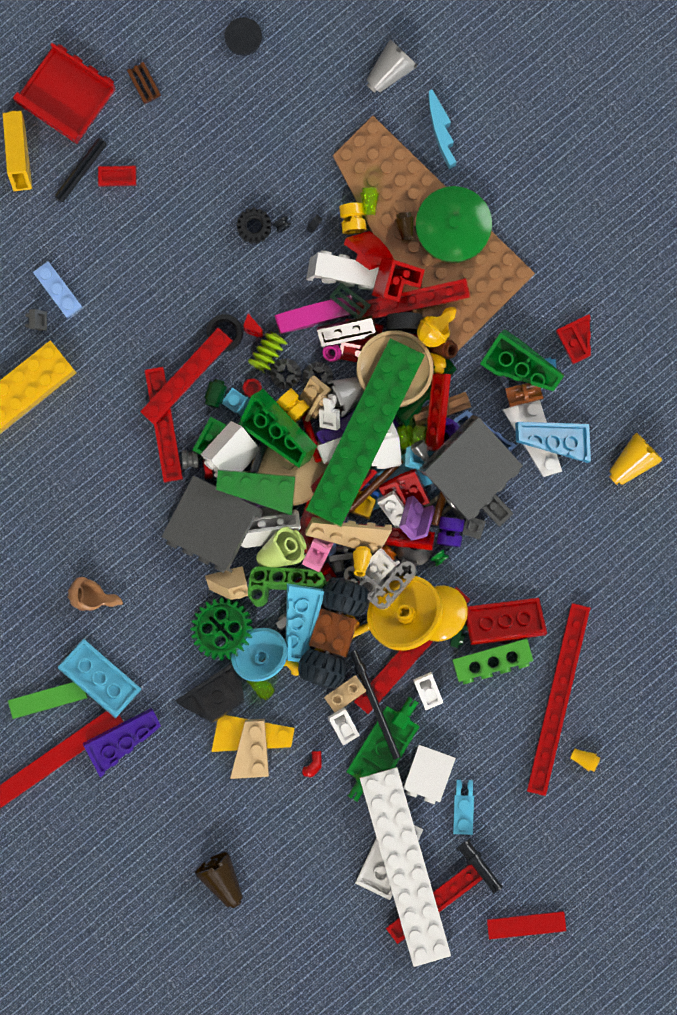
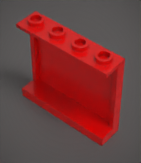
[13,43,116,144]

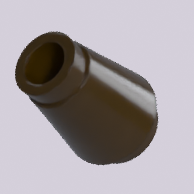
[395,212,414,241]

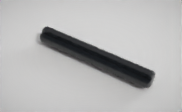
[55,138,107,202]

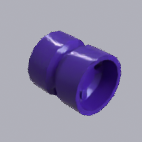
[436,517,465,547]

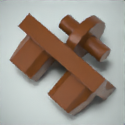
[505,383,544,407]

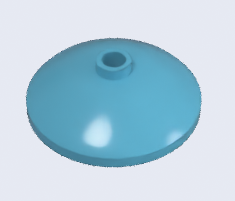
[231,628,288,682]

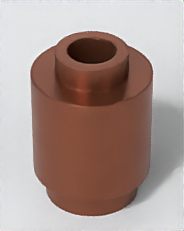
[429,339,458,359]

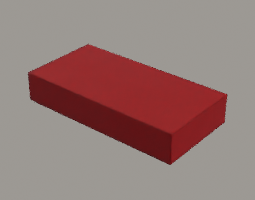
[98,166,137,187]

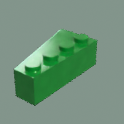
[238,388,317,468]

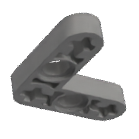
[344,561,416,610]

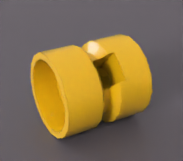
[339,202,367,234]
[276,388,310,423]

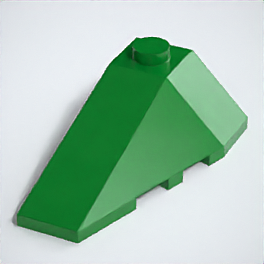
[480,329,564,391]

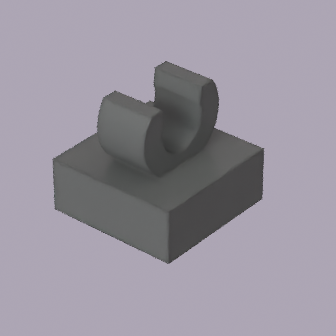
[25,309,47,331]
[462,518,486,540]

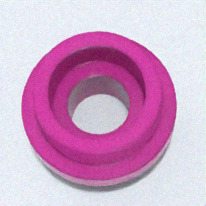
[323,344,342,362]

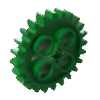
[190,598,253,661]

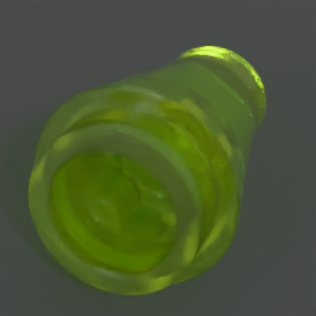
[360,188,379,215]
[246,680,275,701]

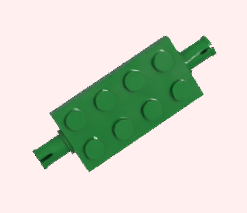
[346,696,420,802]

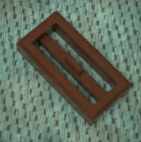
[127,62,161,105]

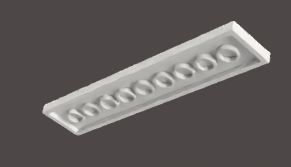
[360,767,451,967]

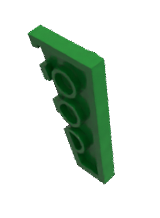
[216,470,295,515]

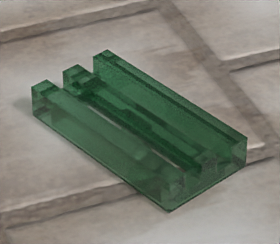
[329,283,371,319]

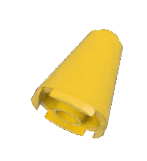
[609,433,662,485]

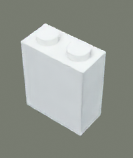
[201,421,259,478]
[403,745,456,804]

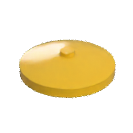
[367,576,443,651]

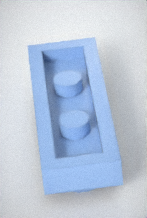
[33,261,82,319]

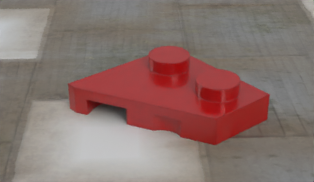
[556,314,591,365]

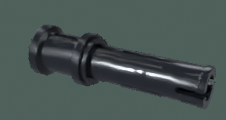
[456,838,503,894]

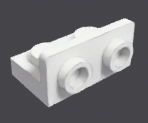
[354,548,401,592]

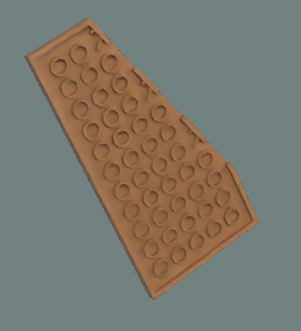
[333,116,535,351]

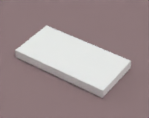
[355,825,423,900]

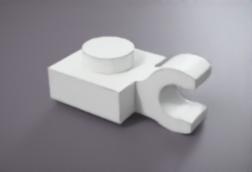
[319,394,340,430]

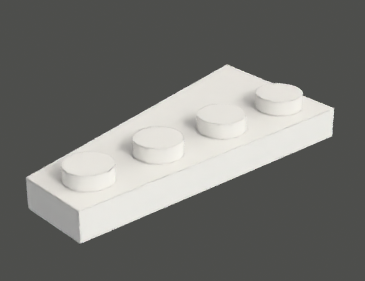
[502,400,562,477]

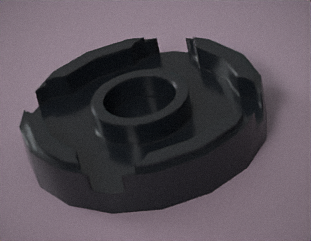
[225,17,262,56]

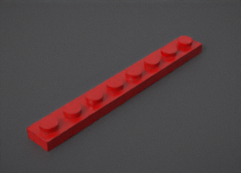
[354,587,471,714]

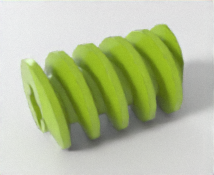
[248,331,287,373]

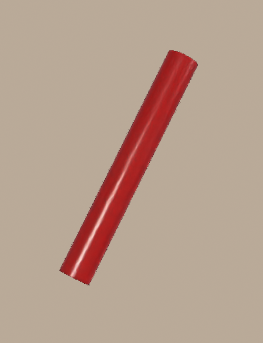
[301,412,322,463]

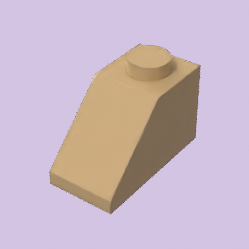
[205,566,248,600]

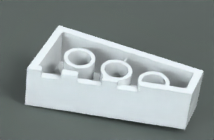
[306,250,379,291]

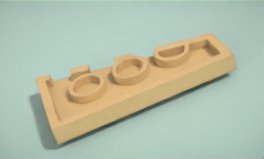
[306,517,392,554]

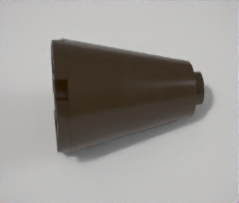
[195,852,243,908]

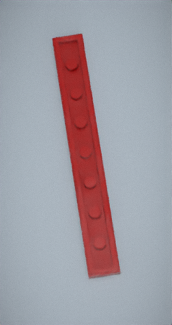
[0,711,124,809]

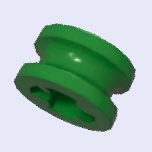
[430,549,449,567]

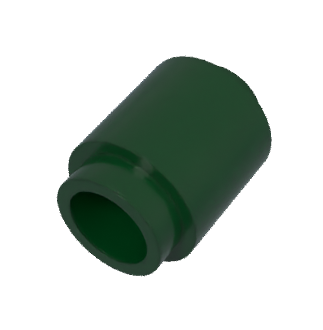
[204,379,227,408]

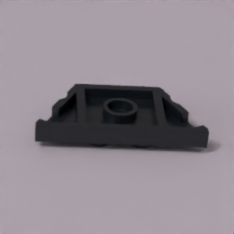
[175,663,244,723]

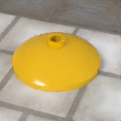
[429,585,468,641]

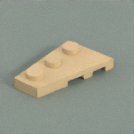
[230,719,269,779]

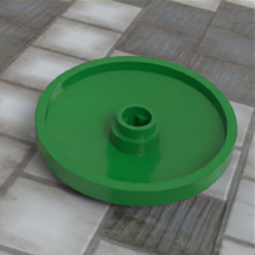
[416,186,492,263]

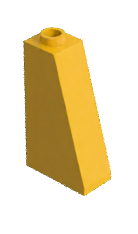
[3,111,32,191]

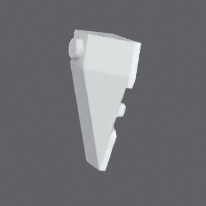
[317,422,402,469]

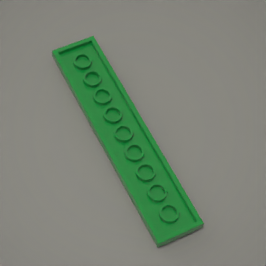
[306,338,425,527]

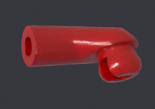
[302,751,322,778]

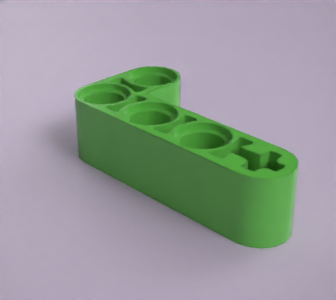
[248,566,327,607]

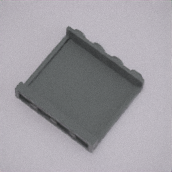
[418,415,523,520]
[162,476,263,573]

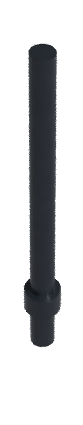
[350,649,401,760]

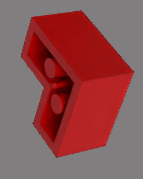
[372,258,425,302]

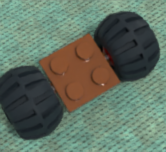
[298,577,369,689]

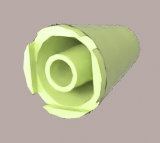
[256,527,306,567]

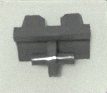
[329,546,355,572]

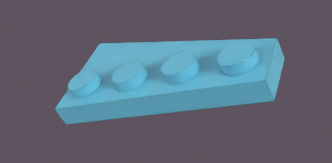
[286,583,324,662]

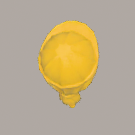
[417,307,457,347]

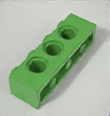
[452,639,533,685]

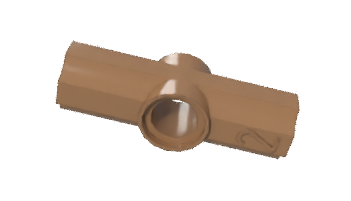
[413,392,471,427]

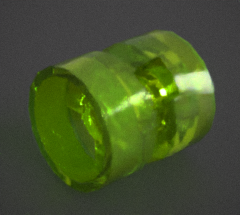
[397,425,427,450]

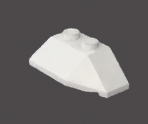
[241,507,301,548]

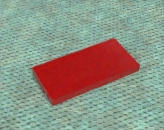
[466,598,547,645]

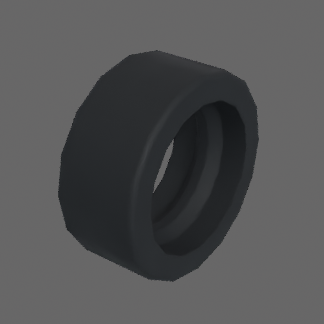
[387,312,422,333]
[206,314,243,352]

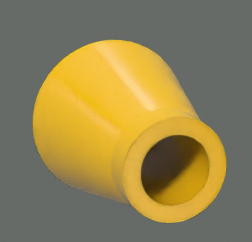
[353,546,372,577]
[570,748,600,772]

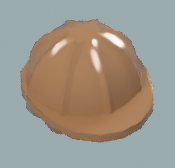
[67,577,123,611]

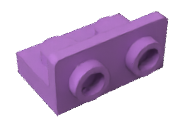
[399,496,435,541]

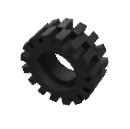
[237,208,271,244]

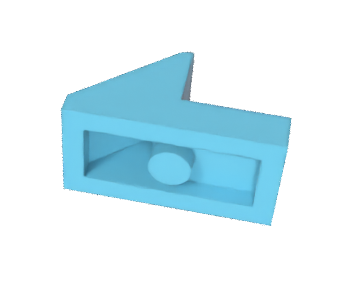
[222,388,250,417]

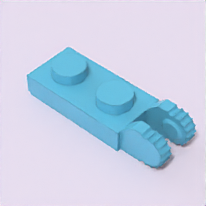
[453,780,474,835]

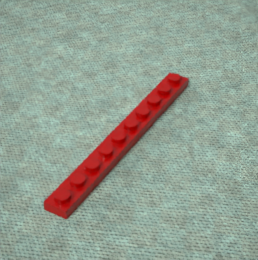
[527,603,590,796]

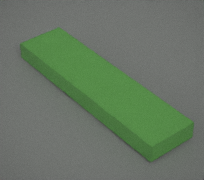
[8,682,88,719]

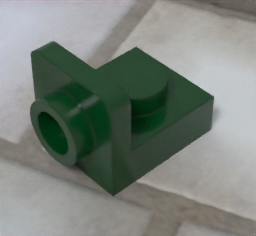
[449,622,468,648]

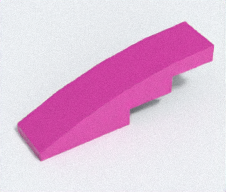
[275,295,356,334]

